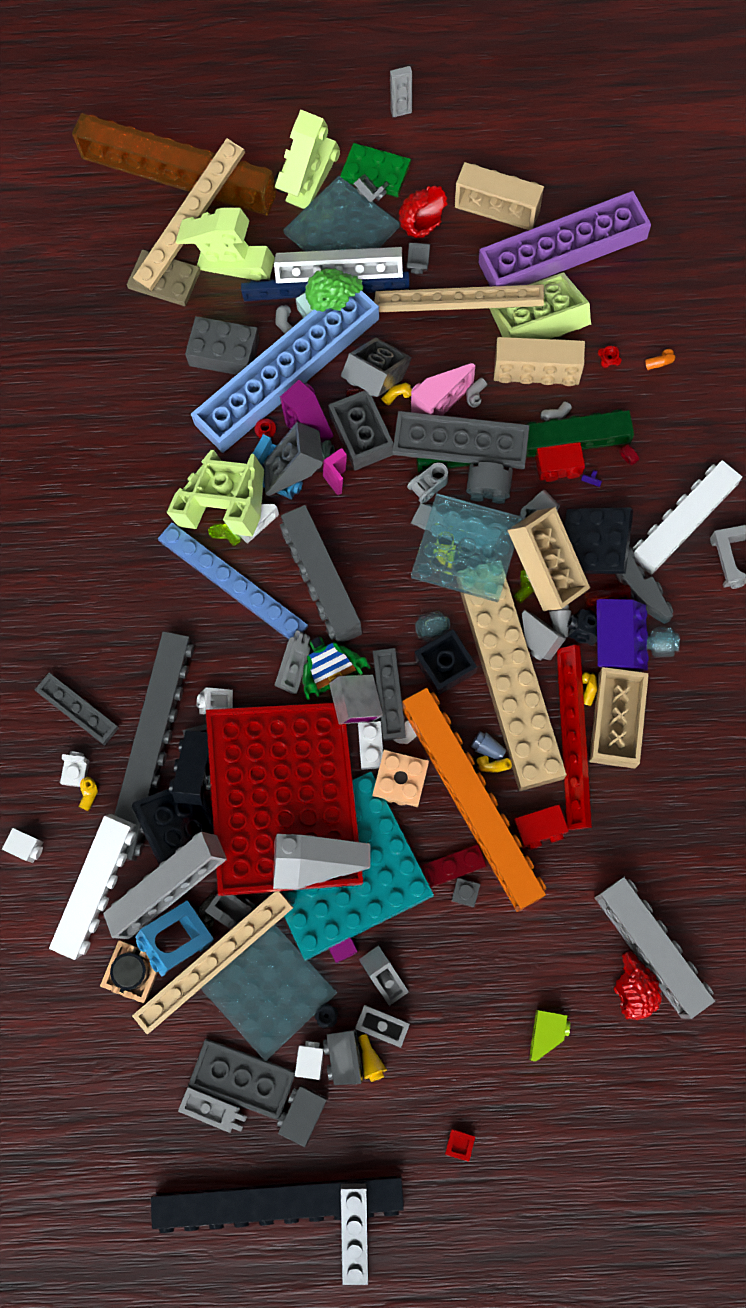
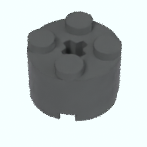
[466,462,513,504]

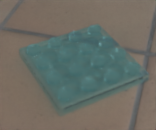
[284,176,400,252]
[411,493,523,602]
[201,924,337,1061]

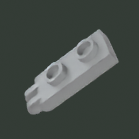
[274,630,311,694]
[178,1087,247,1133]

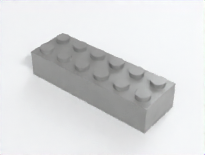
[594,877,715,1019]

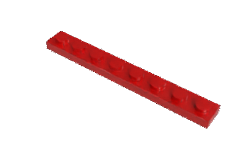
[557,645,592,830]

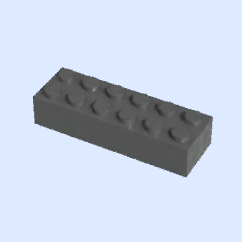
[279,505,362,645]

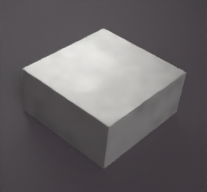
[329,675,383,724]

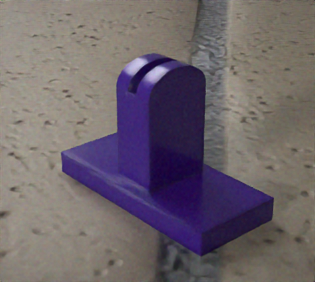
[581,470,602,487]

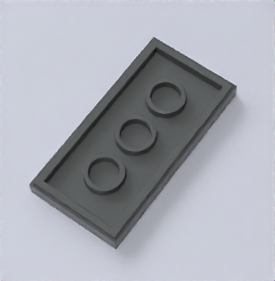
[188,1038,295,1121]

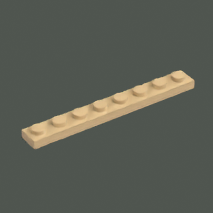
[133,138,245,292]
[374,284,544,312]
[132,891,294,1035]

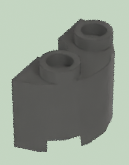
[205,894,257,929]

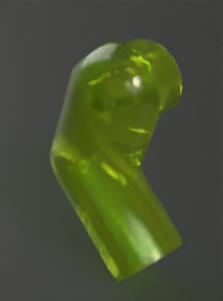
[208,524,242,546]
[514,570,534,603]

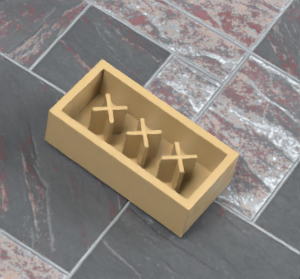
[455,162,544,230]
[494,337,585,386]
[508,507,590,611]
[589,667,649,769]

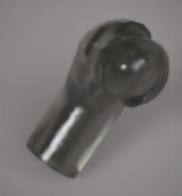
[197,893,215,929]

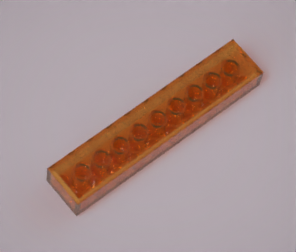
[72,113,276,216]

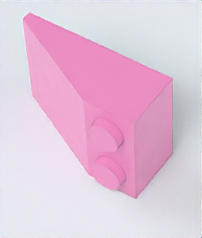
[411,363,475,416]

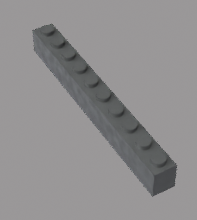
[115,632,194,861]

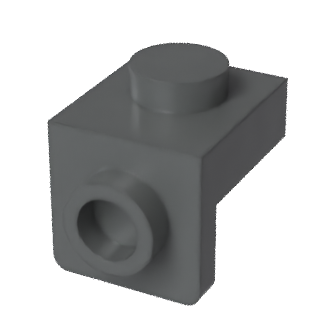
[354,174,389,203]
[406,243,430,274]

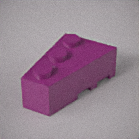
[280,380,333,442]

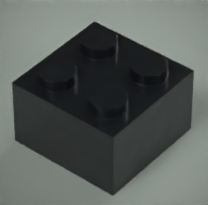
[414,629,477,696]

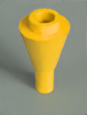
[358,1034,387,1082]

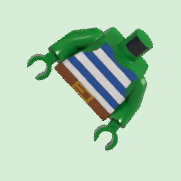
[302,637,371,699]

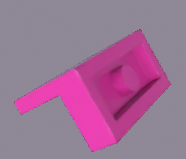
[323,448,347,495]

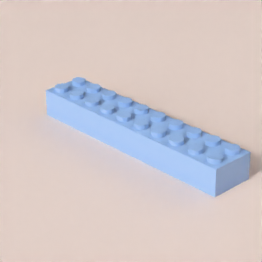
[191,291,379,453]

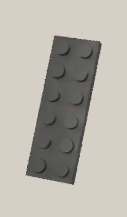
[393,411,529,469]

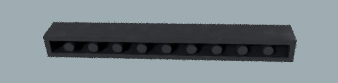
[151,1175,404,1233]

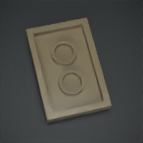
[127,250,201,306]

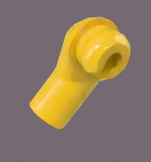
[381,383,412,405]
[582,672,597,706]
[476,755,512,773]
[78,777,98,811]

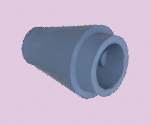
[471,731,506,760]

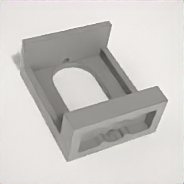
[710,525,746,589]

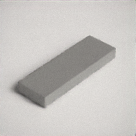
[390,66,412,117]

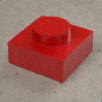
[445,1128,475,1162]

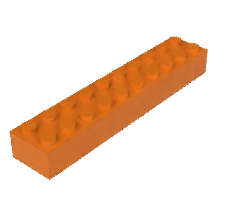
[403,688,546,912]

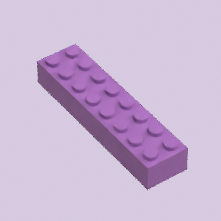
[478,191,651,287]

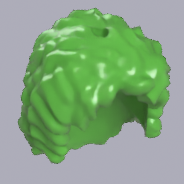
[305,268,363,312]

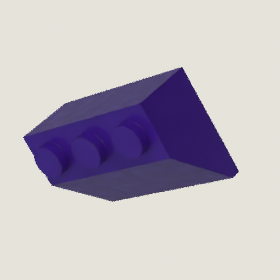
[597,599,649,672]

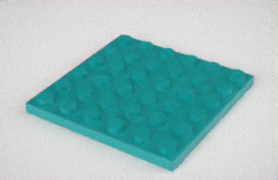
[273,772,434,961]

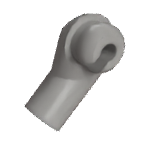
[275,305,293,334]
[466,378,487,408]
[540,402,572,422]

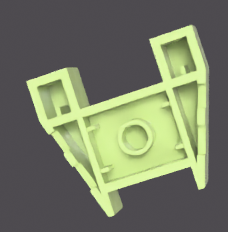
[275,110,340,211]
[176,208,275,281]
[167,450,264,537]

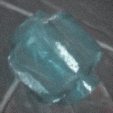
[415,611,450,642]
[647,628,680,657]

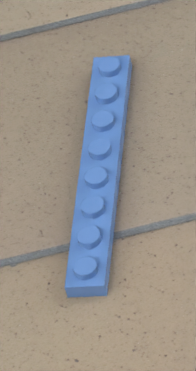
[158,522,308,640]

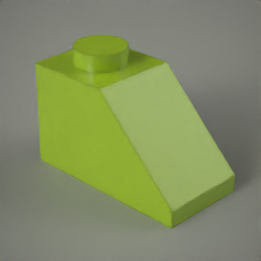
[529,1010,570,1061]

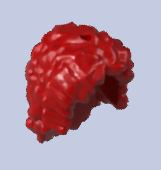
[399,186,448,238]
[613,951,662,1020]

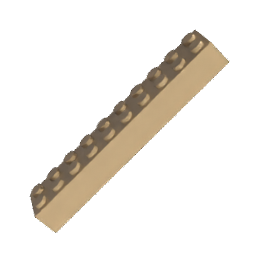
[456,560,566,791]

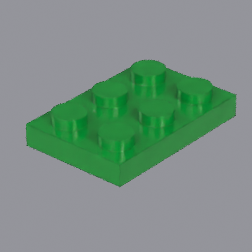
[340,143,411,197]

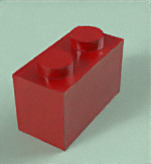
[535,442,585,482]
[513,805,569,850]

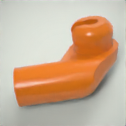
[645,349,675,370]

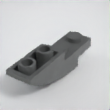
[615,547,673,624]

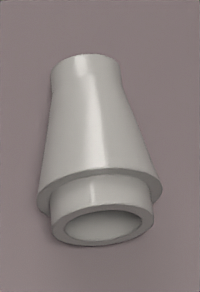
[549,605,571,638]

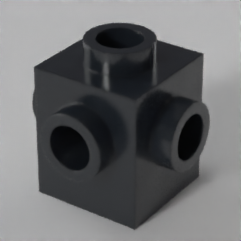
[567,609,597,646]

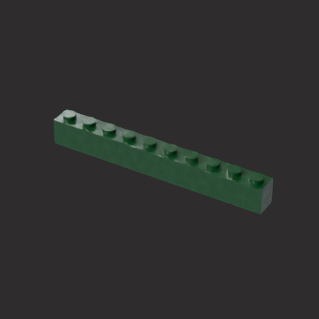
[415,410,634,473]

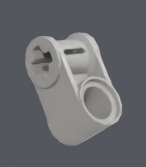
[407,463,448,504]
[518,490,560,523]

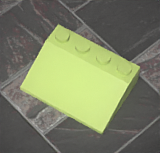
[489,272,591,339]

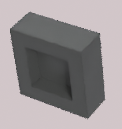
[451,878,480,908]

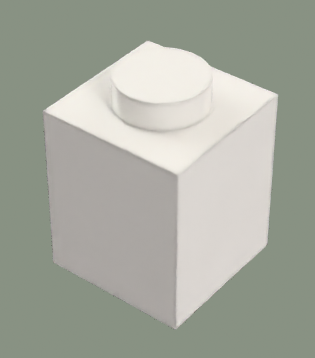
[2,828,43,863]
[295,1041,324,1080]

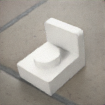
[197,688,233,715]
[60,752,90,787]

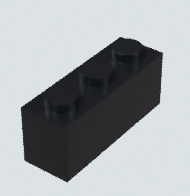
[169,730,209,805]

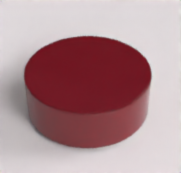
[619,444,639,466]

